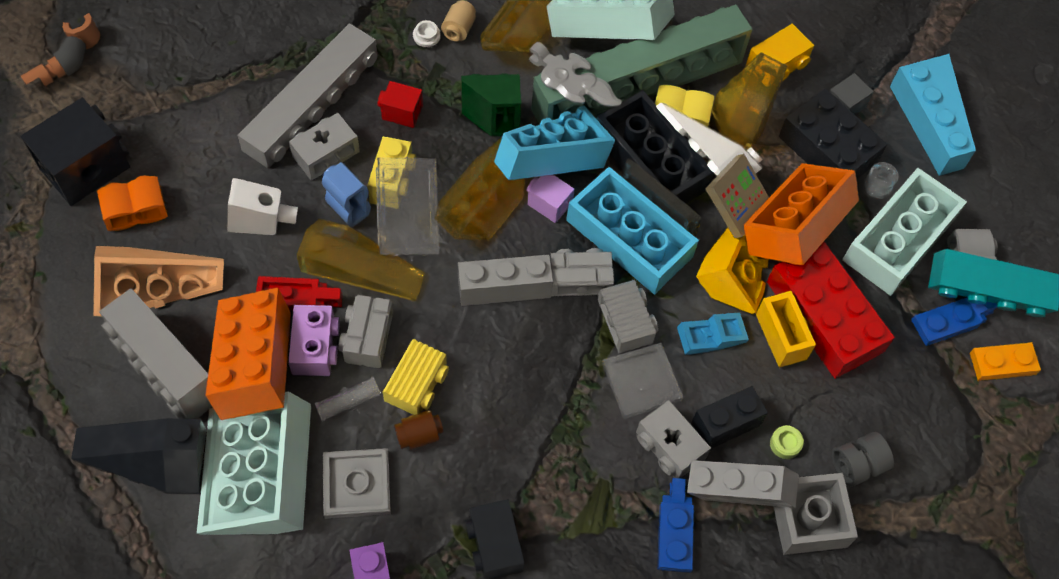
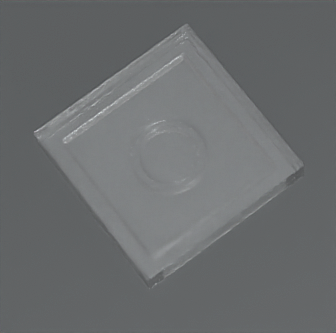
[602,343,683,419]

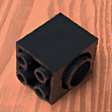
[20,97,130,206]

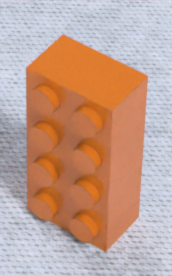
[744,163,859,265]
[205,288,291,420]

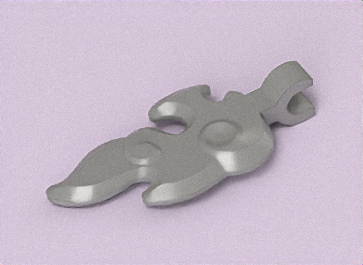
[529,42,622,107]

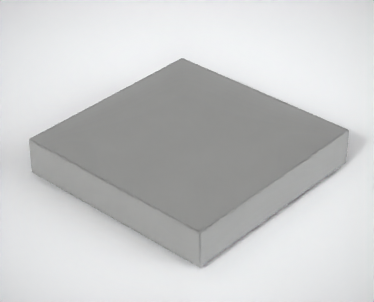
[323,448,391,519]

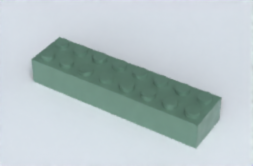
[531,4,752,125]

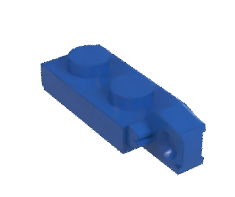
[912,298,997,346]
[657,478,694,573]

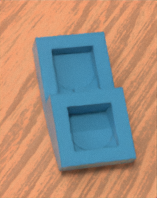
[677,312,749,355]

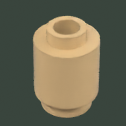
[441,0,476,41]

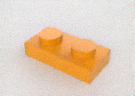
[970,342,1041,381]

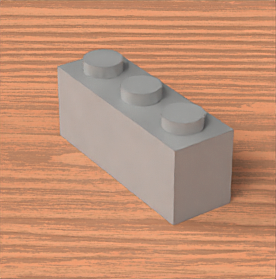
[458,255,553,306]
[687,460,799,508]

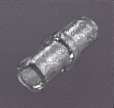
[315,377,381,421]

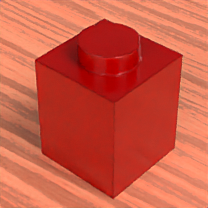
[377,81,423,128]

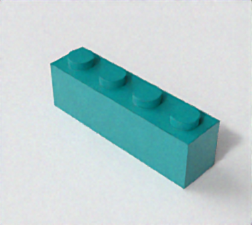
[928,249,1059,317]

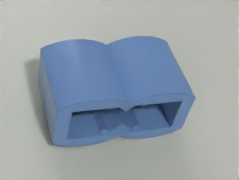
[322,162,371,227]

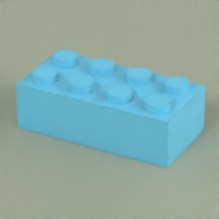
[566,167,699,295]

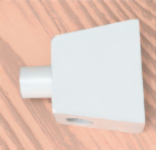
[227,178,298,235]

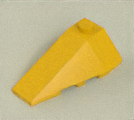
[696,228,769,314]

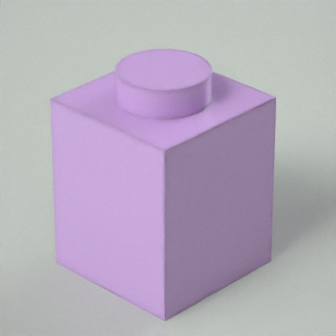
[527,175,575,223]

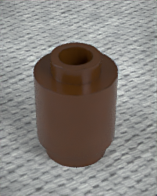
[394,410,444,450]

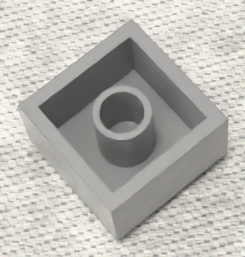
[773,473,858,555]

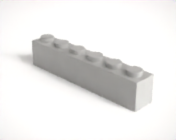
[237,23,377,169]

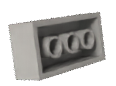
[99,288,212,419]

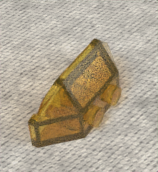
[481,0,552,52]
[434,137,525,240]

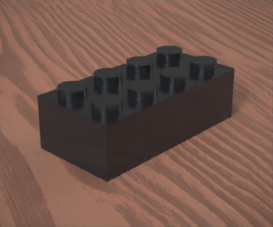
[597,90,714,214]

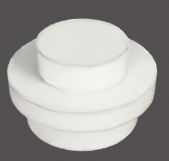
[413,20,440,47]

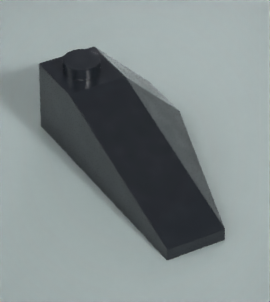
[71,418,207,494]

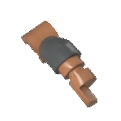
[20,13,101,87]

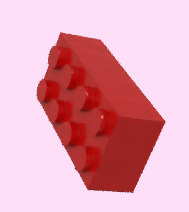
[767,242,895,379]

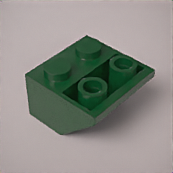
[461,73,521,136]

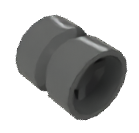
[832,432,894,487]

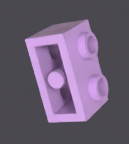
[288,305,340,376]

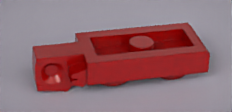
[256,276,343,311]

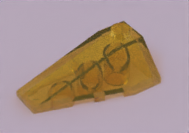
[712,52,788,150]
[297,219,425,301]

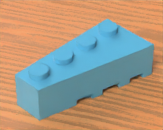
[890,54,976,176]
[494,105,615,180]

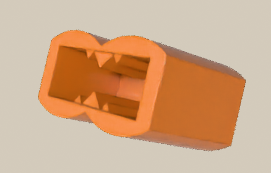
[97,175,168,231]

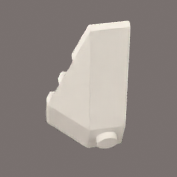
[656,103,763,176]

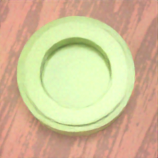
[770,425,804,459]

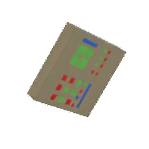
[705,154,769,238]

